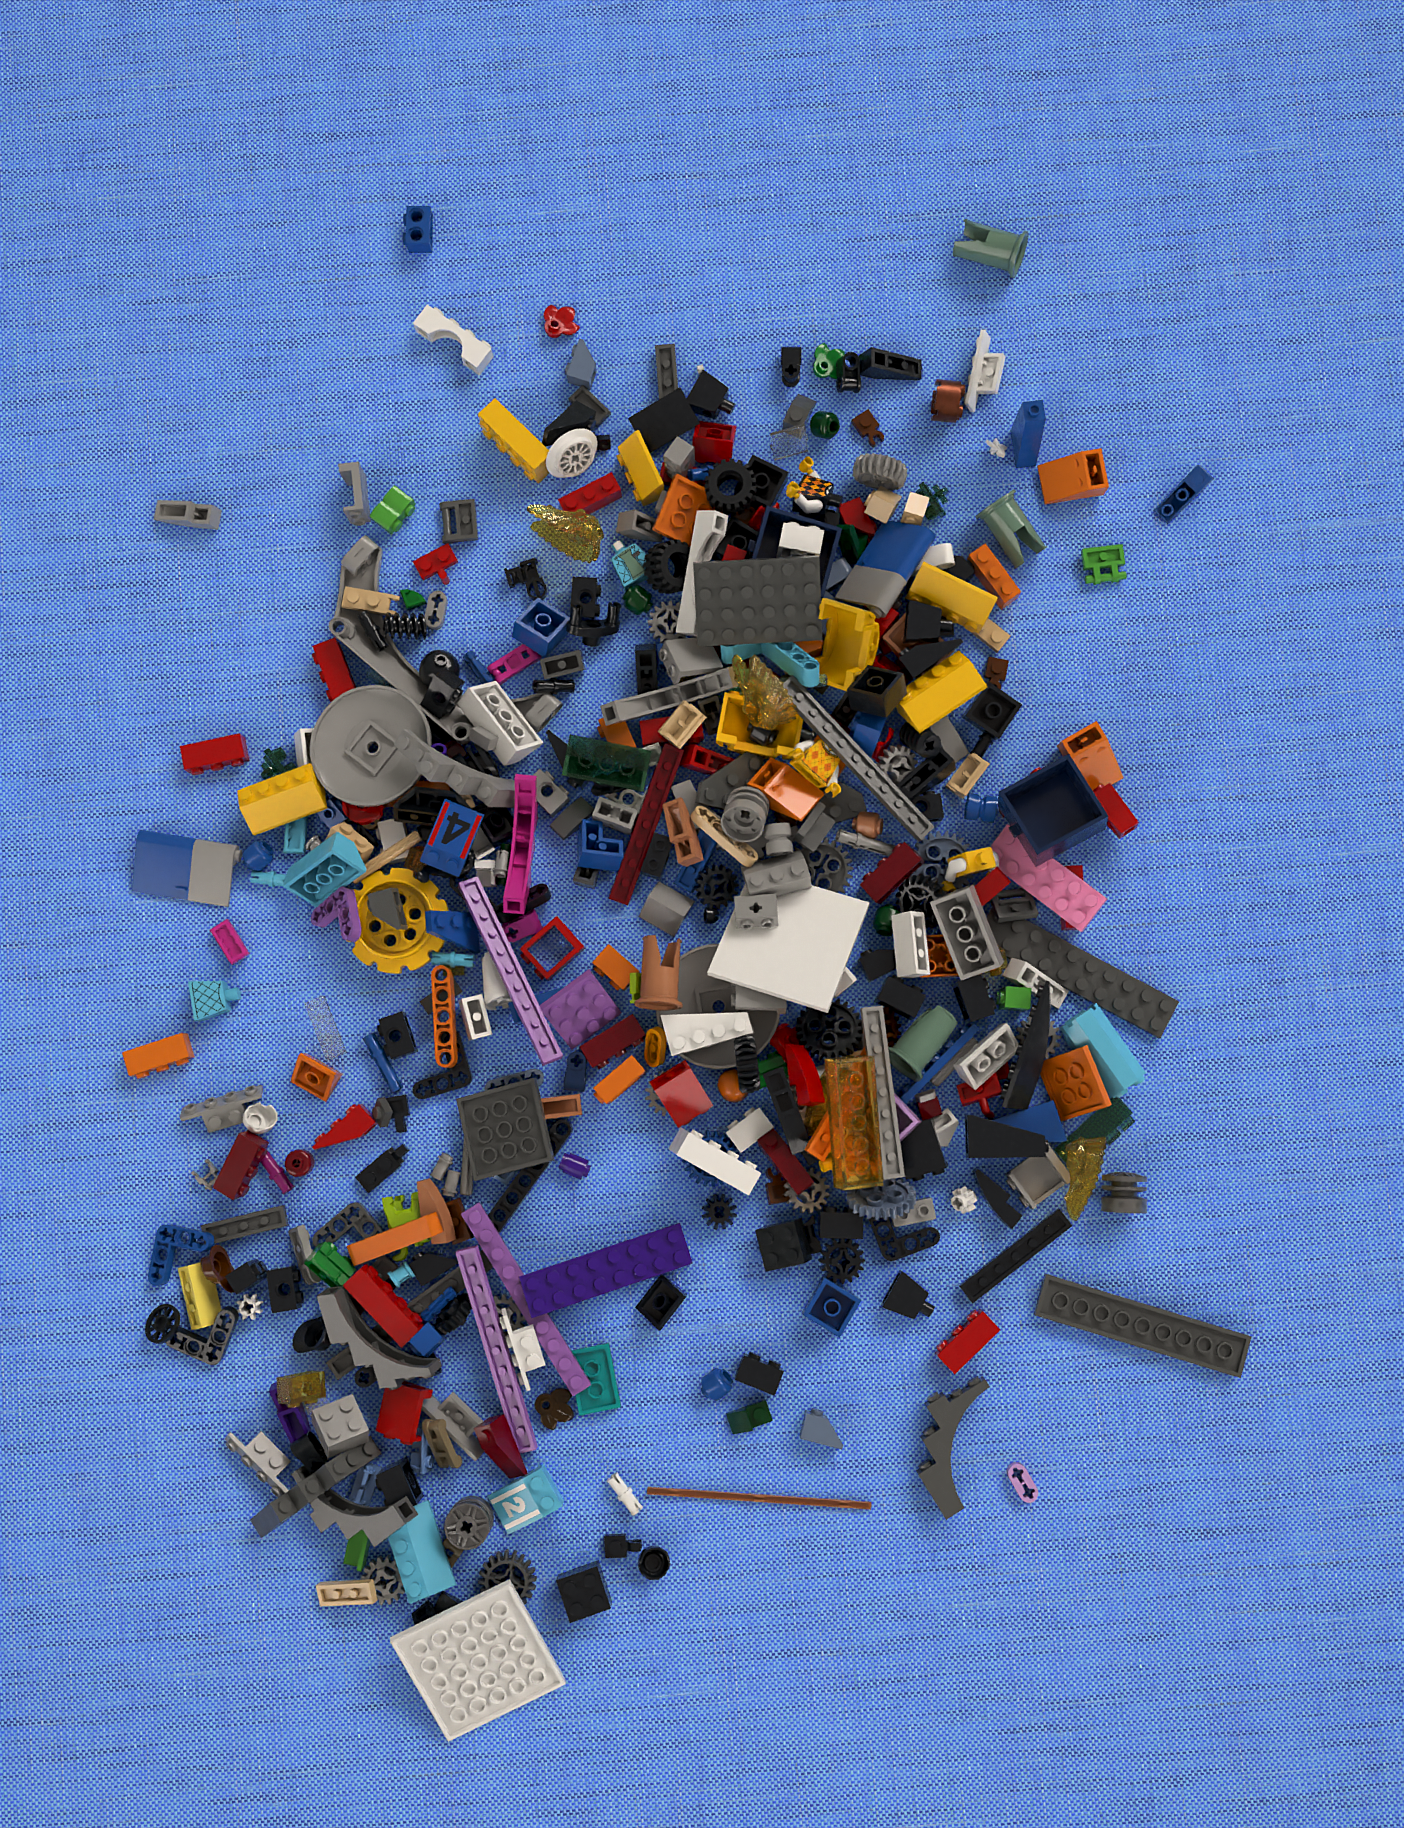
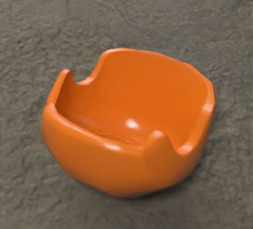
[717,1069,748,1103]

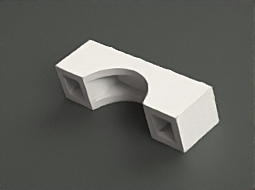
[413,305,494,375]

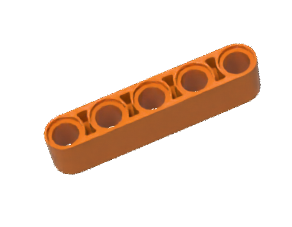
[431,965,458,1068]
[346,1212,444,1266]

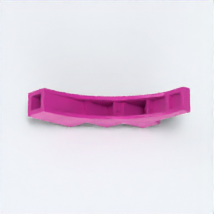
[503,774,538,915]

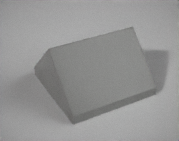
[638,881,695,937]

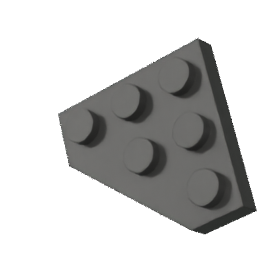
[695,752,764,810]
[796,770,867,824]

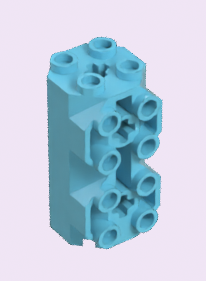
[1059,1003,1146,1098]

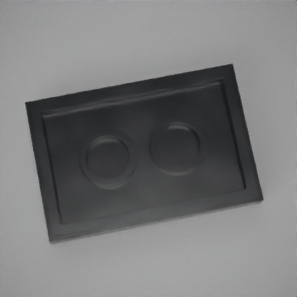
[628,387,700,453]

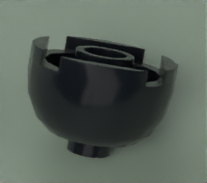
[419,650,460,686]

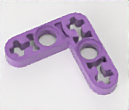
[311,887,361,942]

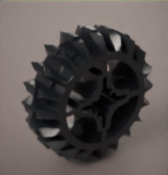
[895,873,949,929]
[734,1035,761,1093]

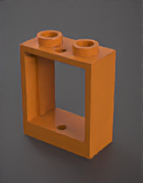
[593,1055,647,1104]

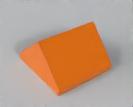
[290,1053,343,1102]

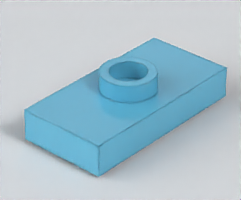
[283,816,308,854]

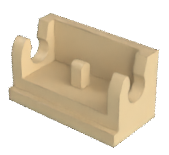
[658,700,707,749]
[945,753,990,799]

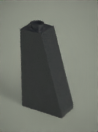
[965,1115,1049,1158]

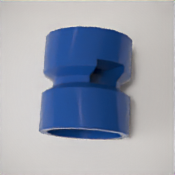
[964,793,998,823]

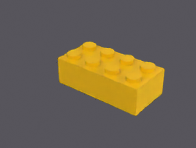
[477,398,549,484]

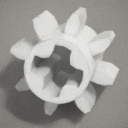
[950,1186,977,1214]
[236,1294,263,1320]

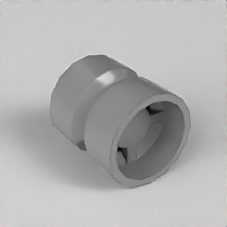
[764,823,793,856]

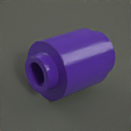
[559,1153,591,1180]

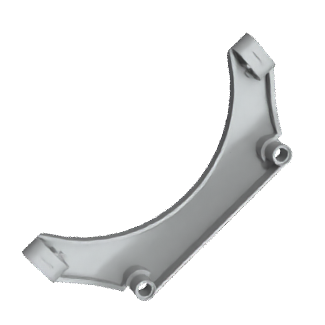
[328,535,563,745]

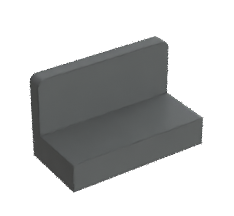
[793,801,835,853]

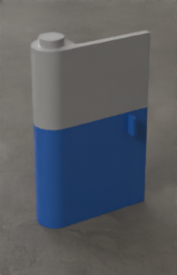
[835,521,936,618]
[132,830,242,907]

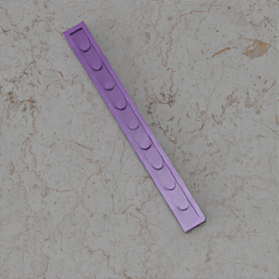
[458,876,563,1066]
[461,1202,591,1396]
[455,1245,538,1454]

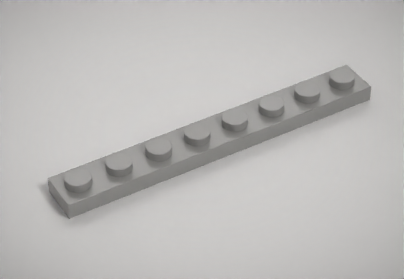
[860,1006,905,1180]

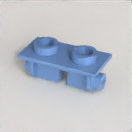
[411,1427,434,1474]
[349,1463,382,1506]

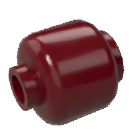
[285,1149,315,1177]

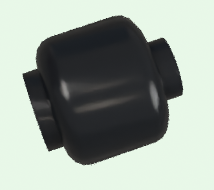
[747,716,779,747]

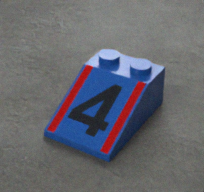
[420,799,484,877]

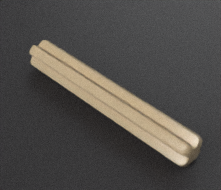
[353,831,422,884]

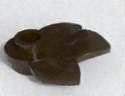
[534,1388,574,1430]

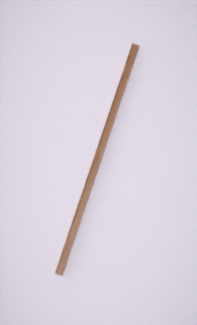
[647,1487,871,1510]

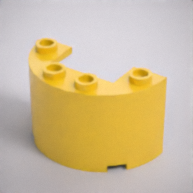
[814,598,880,692]
[715,691,803,760]

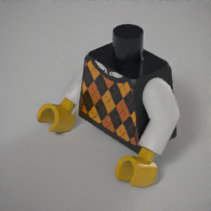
[786,456,843,515]

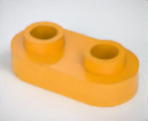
[644,1026,667,1067]

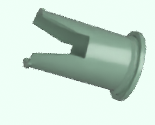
[953,219,1029,278]
[975,489,1047,569]
[888,1005,958,1082]

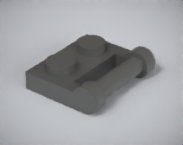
[439,499,479,544]
[989,887,1038,922]

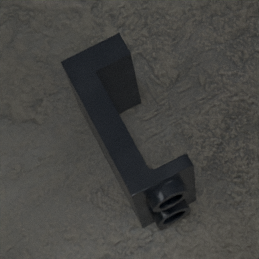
[900,1117,948,1182]

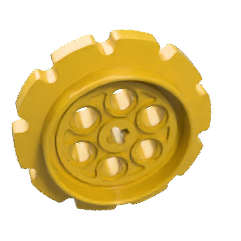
[346,868,449,974]

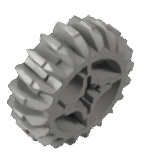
[853,453,907,491]

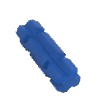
[463,651,494,684]
[420,1286,457,1322]

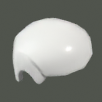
[243,1102,278,1134]

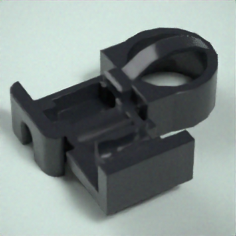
[504,558,547,601]

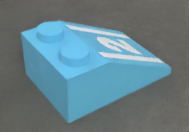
[487,1463,564,1534]

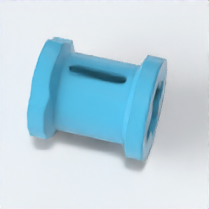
[387,1261,415,1289]

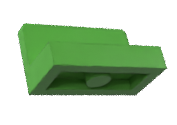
[343,1530,371,1572]

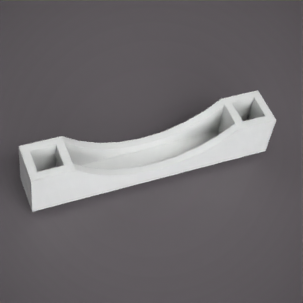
[676,510,728,637]

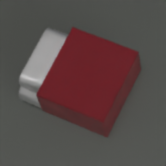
[915,1089,942,1120]

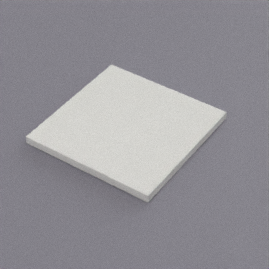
[707,884,869,1013]
[390,1579,566,1742]

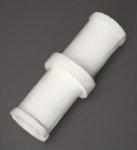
[606,1472,643,1516]

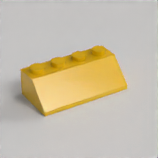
[906,561,998,634]
[896,651,987,733]
[237,763,327,836]

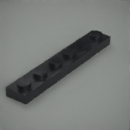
[959,1209,1072,1303]

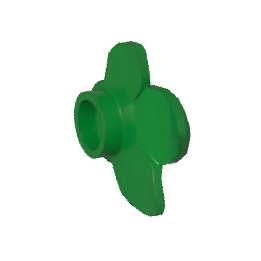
[813,343,845,379]

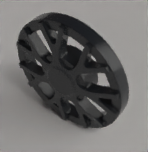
[145,1304,180,1344]

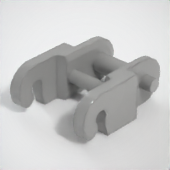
[191,1159,218,1191]

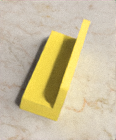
[177,1262,221,1330]

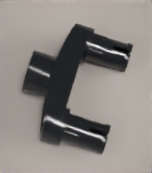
[566,602,621,647]

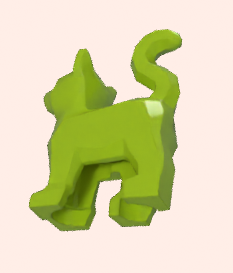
[382,1192,431,1262]

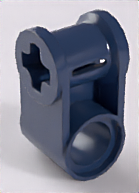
[564,1051,587,1092]

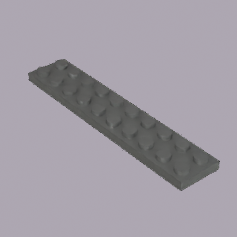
[986,908,1179,1038]
[1034,1274,1252,1378]

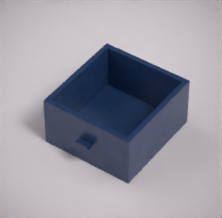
[747,506,842,601]
[998,754,1109,867]

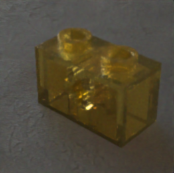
[276,1370,326,1408]

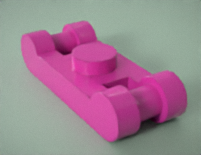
[487,644,542,685]

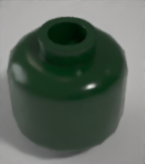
[810,411,840,439]
[622,585,653,615]
[873,904,900,937]

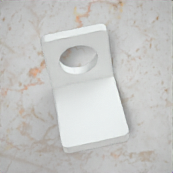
[472,827,495,860]

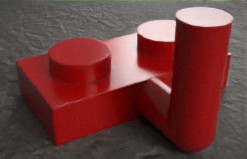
[413,543,458,585]
[956,1072,1002,1120]

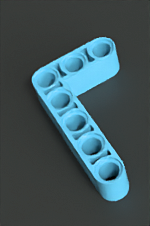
[720,642,820,687]

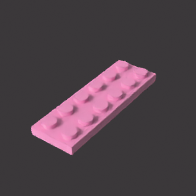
[990,824,1108,932]

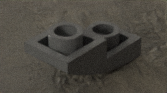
[550,796,594,840]

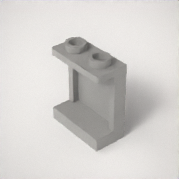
[338,462,371,526]
[659,637,723,684]
[731,983,787,1014]
[1005,1146,1074,1209]

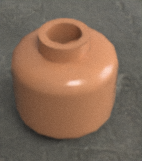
[852,811,883,839]

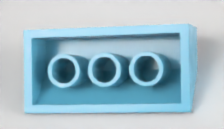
[283,832,366,907]
[388,1500,457,1604]

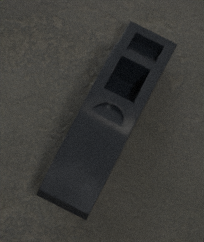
[762,1067,810,1155]

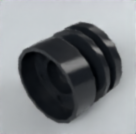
[451,743,501,796]

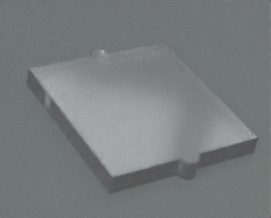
[770,424,808,461]

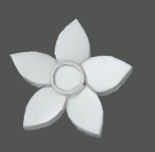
[985,438,1008,458]

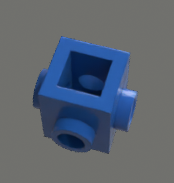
[317,797,348,829]

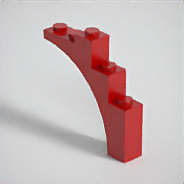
[999,765,1139,839]

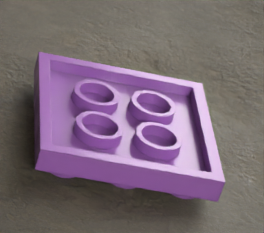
[539,969,622,1050]

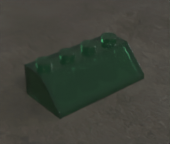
[562,734,653,792]

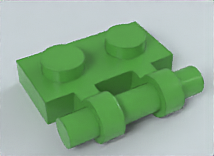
[1081,544,1127,585]

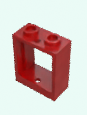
[520,916,586,981]

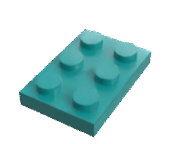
[571,1342,621,1416]

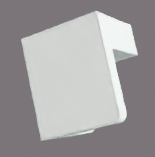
[474,860,497,887]

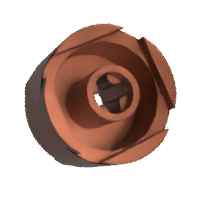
[931,379,965,423]

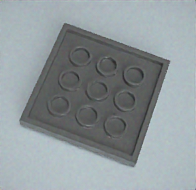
[456,1078,555,1181]

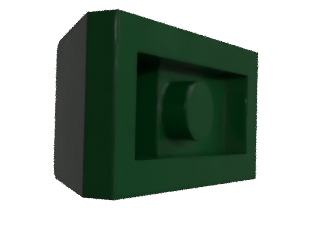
[836,524,868,564]
[726,1399,773,1434]

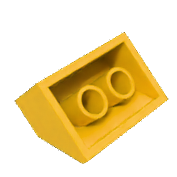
[616,430,664,507]

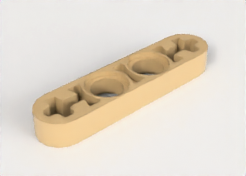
[691,806,758,867]

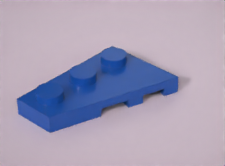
[425,910,480,954]

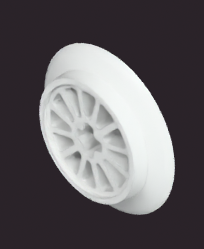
[546,429,597,478]

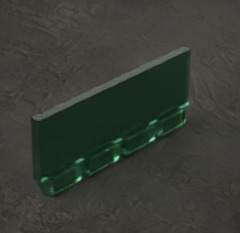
[1054,1097,1135,1172]

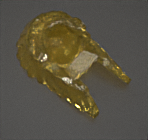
[527,504,604,563]
[732,654,798,730]
[1064,1136,1107,1221]

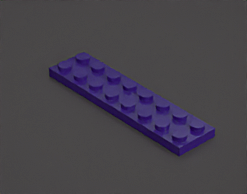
[519,1223,693,1318]

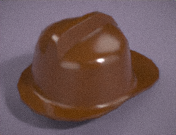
[200,1245,234,1293]

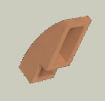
[663,797,704,867]
[541,1094,582,1119]
[417,1178,456,1244]

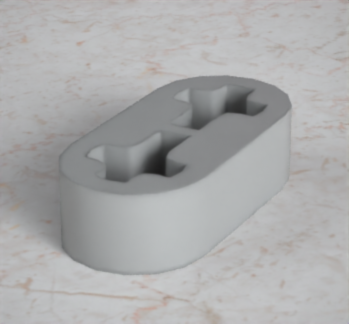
[424,591,448,630]

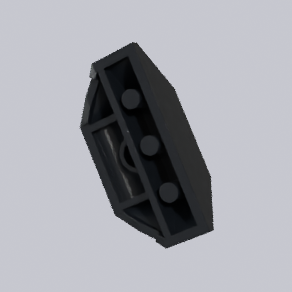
[393,786,471,826]

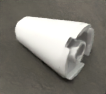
[481,951,512,1010]

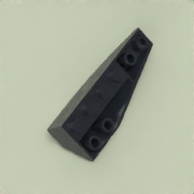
[1000,980,1051,1109]

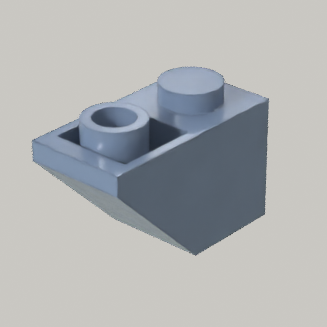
[565,338,597,390]

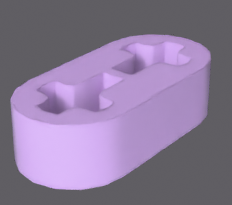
[1007,1462,1038,1503]

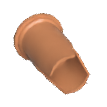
[634,935,683,1011]

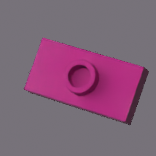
[210,919,250,965]

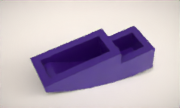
[269,1376,312,1443]

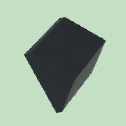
[471,803,514,848]
[635,1274,687,1331]

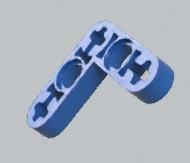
[148,1225,215,1286]

